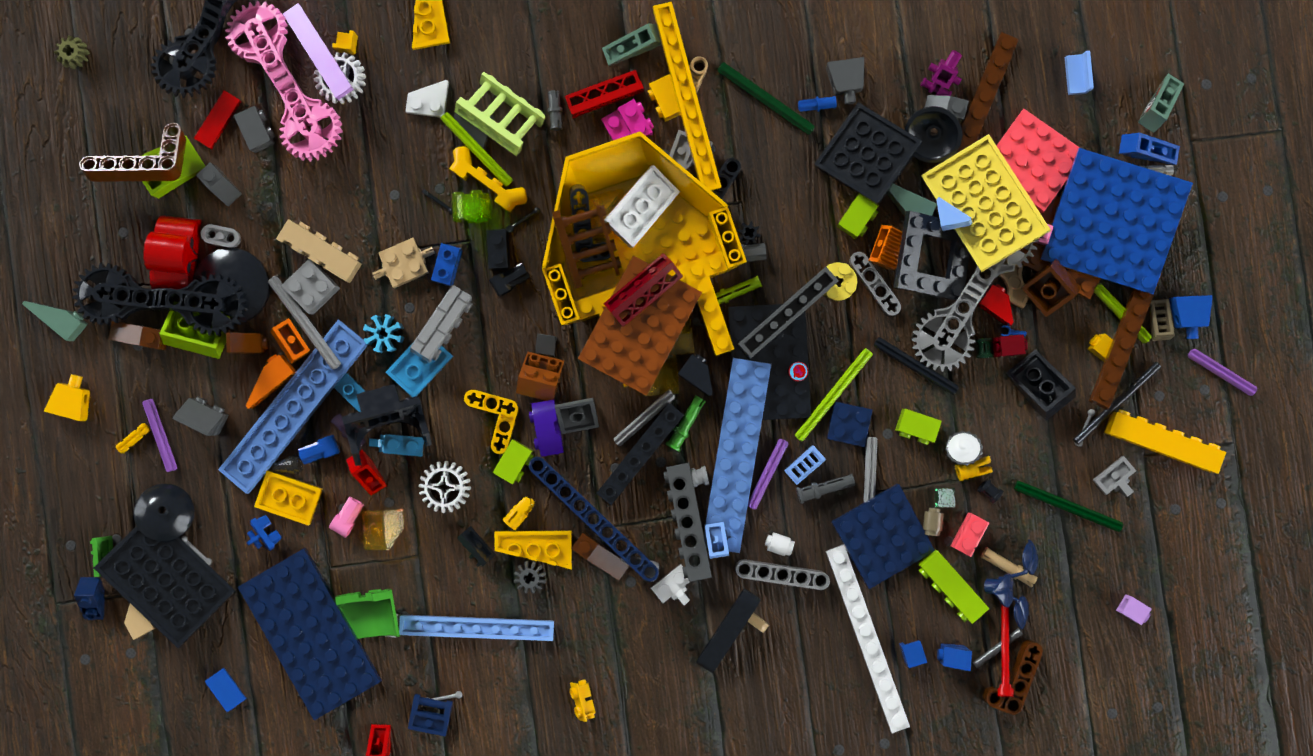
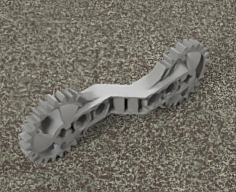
[912,239,1039,372]

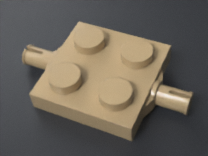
[372,238,435,288]

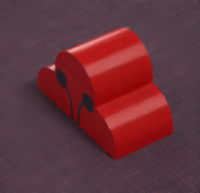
[143,216,202,290]

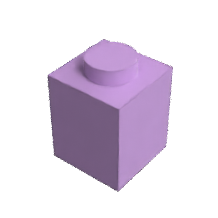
[1116,595,1151,625]

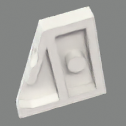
[406,80,449,118]

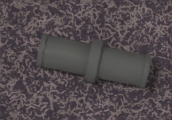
[547,90,563,131]

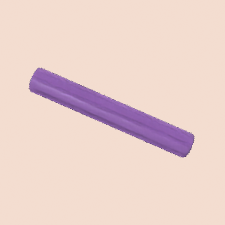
[1188,349,1257,396]
[142,399,178,472]
[748,439,788,510]

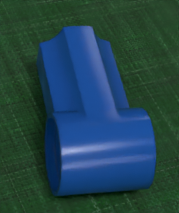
[298,435,340,464]

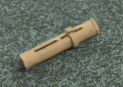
[981,547,1037,587]

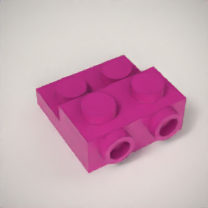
[601,99,654,140]

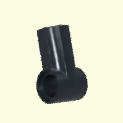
[489,263,530,297]

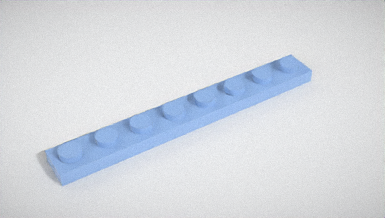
[399,615,554,641]

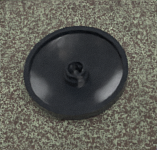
[193,248,270,325]

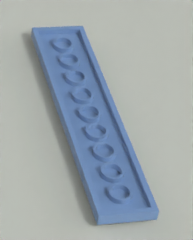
[218,320,368,494]
[703,358,771,553]

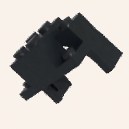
[342,384,432,466]

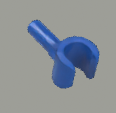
[1000,325,1027,336]

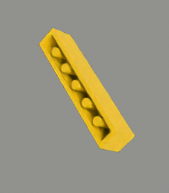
[1104,409,1226,474]

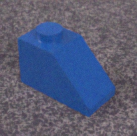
[937,644,972,671]

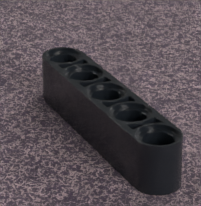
[696,588,761,673]

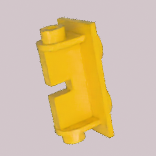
[570,679,596,722]

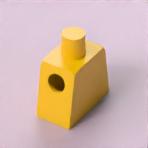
[44,374,90,421]

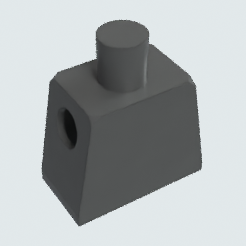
[826,57,864,105]

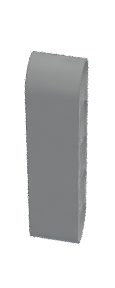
[735,559,830,590]

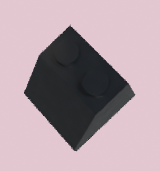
[678,354,712,396]

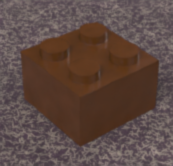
[1021,259,1081,317]

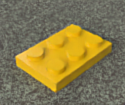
[254,470,323,526]

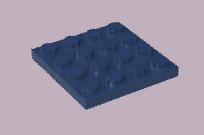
[832,484,935,589]

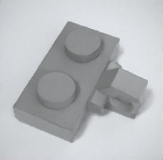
[1093,456,1136,497]

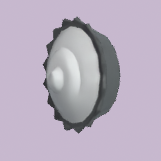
[945,430,983,466]

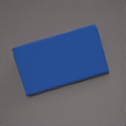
[205,668,247,712]

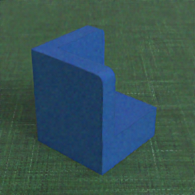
[899,640,927,668]

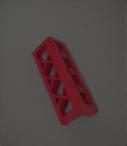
[604,253,683,327]

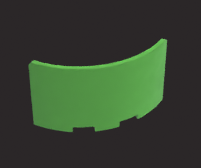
[335,589,400,639]

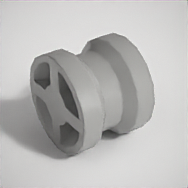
[690,466,709,487]

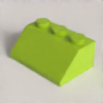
[159,301,230,359]

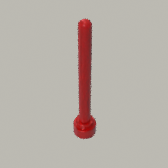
[998,605,1014,697]

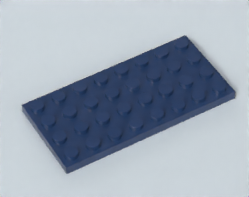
[238,548,382,720]

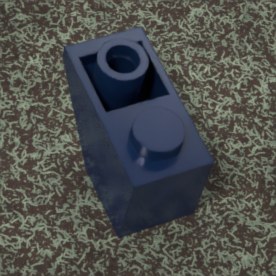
[74,577,105,620]

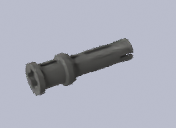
[796,474,855,504]

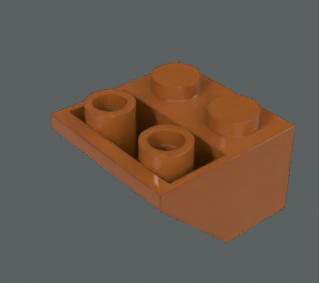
[516,351,564,401]

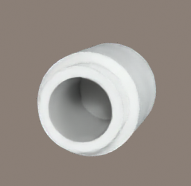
[765,532,795,556]

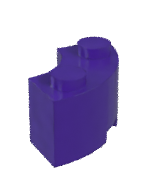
[529,400,564,457]

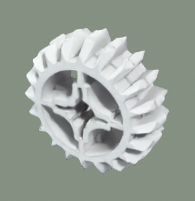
[314,52,366,104]
[419,461,471,513]

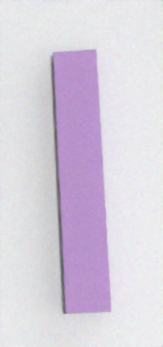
[283,3,354,100]

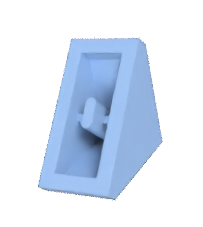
[937,197,973,231]
[705,522,729,559]

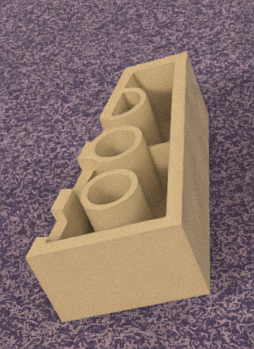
[276,219,362,283]

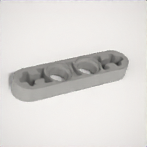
[849,252,901,316]

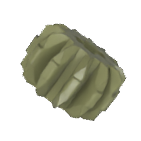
[54,36,90,69]

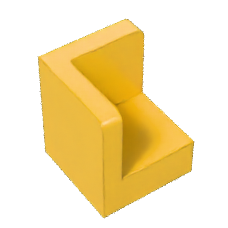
[332,30,358,55]

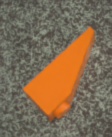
[246,354,297,409]

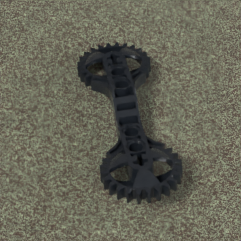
[151,0,238,98]
[72,263,248,337]

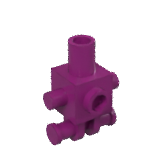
[920,50,962,96]

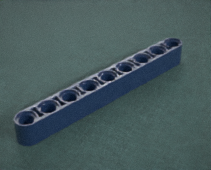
[529,457,659,582]

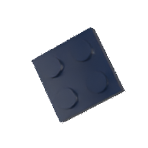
[826,402,873,447]

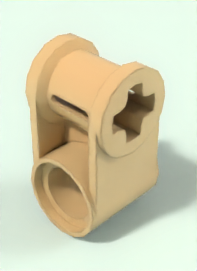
[689,57,708,93]

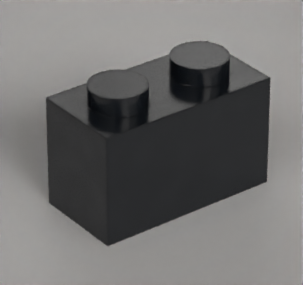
[486,229,510,271]

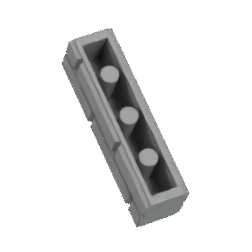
[410,285,473,363]

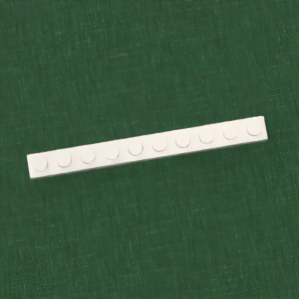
[826,545,910,733]

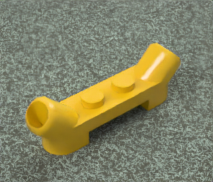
[449,146,527,213]

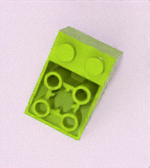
[142,136,205,199]

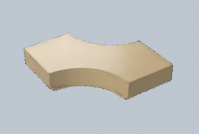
[999,258,1029,309]

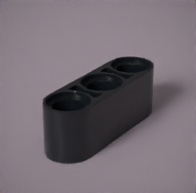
[712,158,741,199]

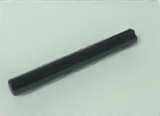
[874,337,958,395]

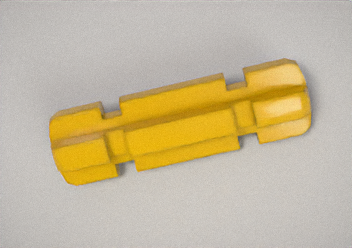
[116,423,150,454]

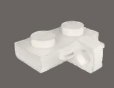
[651,564,690,605]

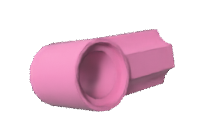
[329,497,364,538]

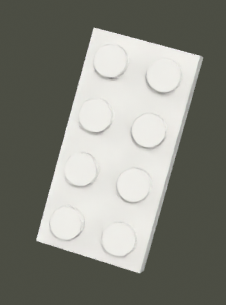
[604,165,680,248]

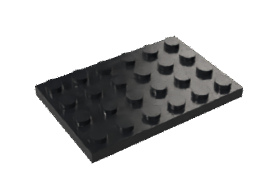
[728,304,811,420]
[93,526,236,648]

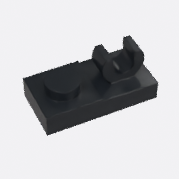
[457,526,496,567]

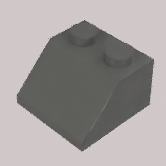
[172,396,229,436]

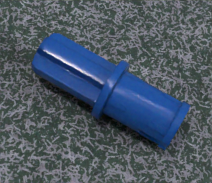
[798,96,837,112]

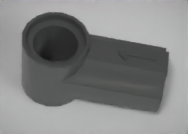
[741,243,767,264]

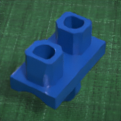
[247,515,282,551]

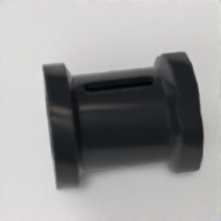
[977,478,1003,504]

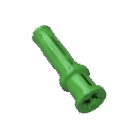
[665,395,706,452]

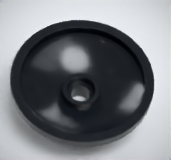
[904,106,962,163]
[134,484,194,542]

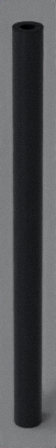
[1073,362,1161,445]

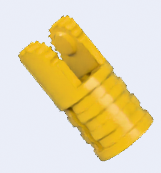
[955,456,993,481]
[502,497,535,531]

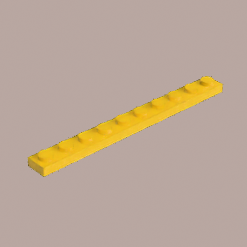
[652,2,721,191]

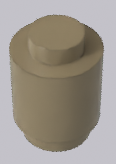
[923,508,944,536]

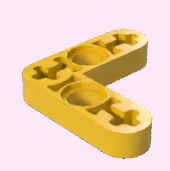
[464,390,519,454]

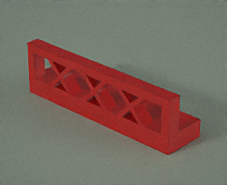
[565,70,644,118]

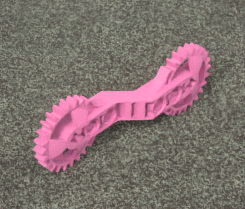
[225,1,343,162]

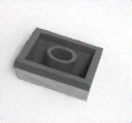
[555,398,599,434]

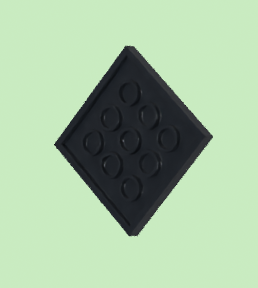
[814,102,922,206]

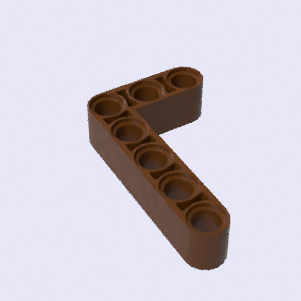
[80,123,186,182]

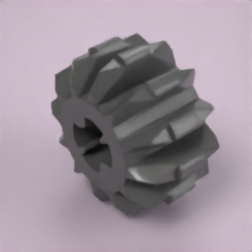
[514,561,546,594]

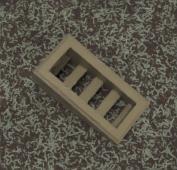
[1149,299,1175,341]

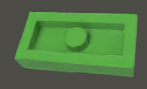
[90,536,113,577]

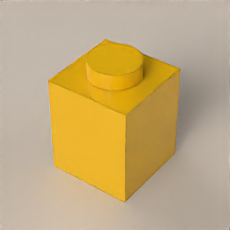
[1088,333,1113,362]

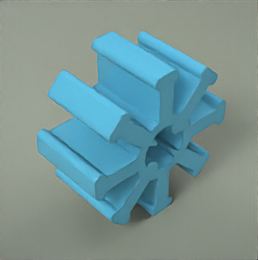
[363,314,404,353]

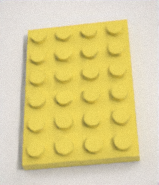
[921,134,1051,272]

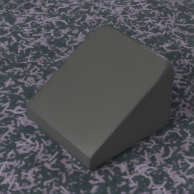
[535,333,557,356]

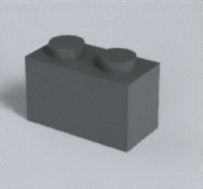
[234,106,275,153]

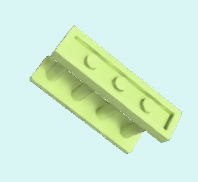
[454,72,545,156]

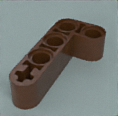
[983,640,1043,715]

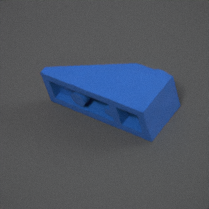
[1119,133,1180,165]

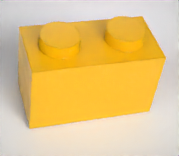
[647,74,681,122]

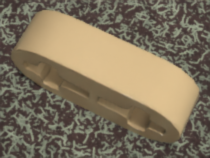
[748,612,769,633]

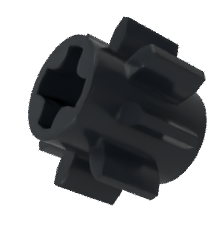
[737,221,761,245]

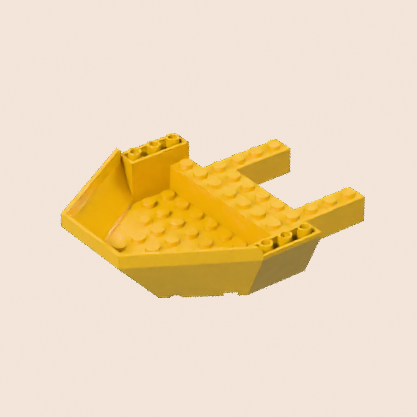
[542,132,747,387]

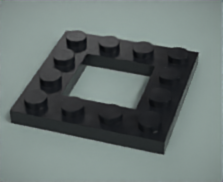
[893,211,970,301]

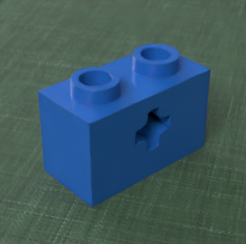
[431,243,463,287]

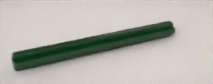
[718,62,815,135]
[1014,481,1123,532]

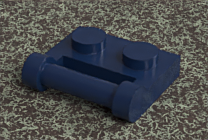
[408,694,453,737]

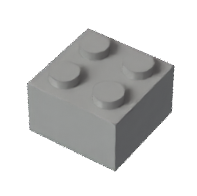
[281,259,340,315]

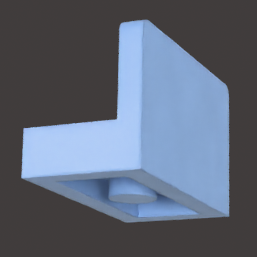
[1064,51,1094,95]

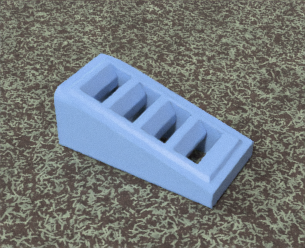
[784,445,826,485]

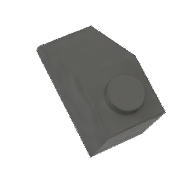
[924,95,969,123]
[196,162,242,207]

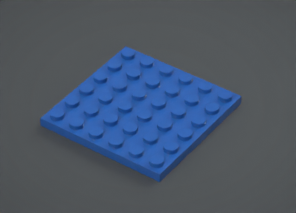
[1040,148,1193,295]

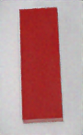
[194,90,242,149]

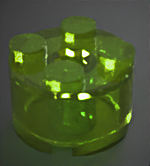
[452,190,491,223]

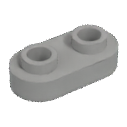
[201,224,241,248]

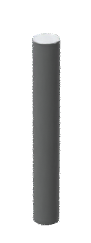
[972,628,1023,669]

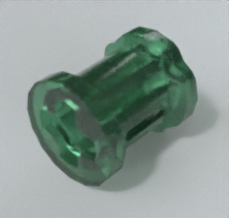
[975,338,994,358]

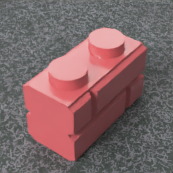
[950,512,989,557]

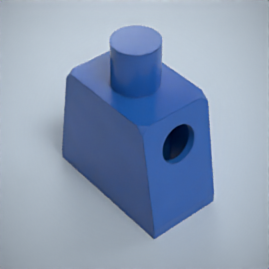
[1169,295,1212,339]

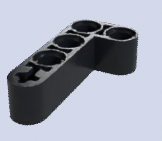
[569,184,611,262]

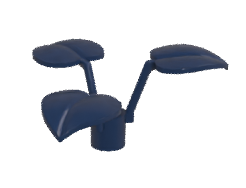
[984,540,1038,630]

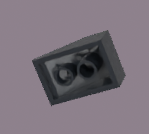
[1006,349,1076,421]

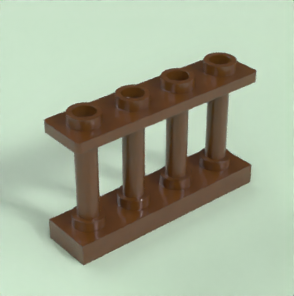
[552,199,622,289]

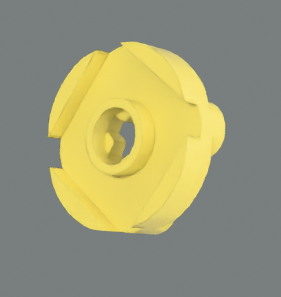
[824,262,857,301]

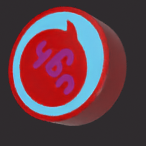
[788,362,808,381]

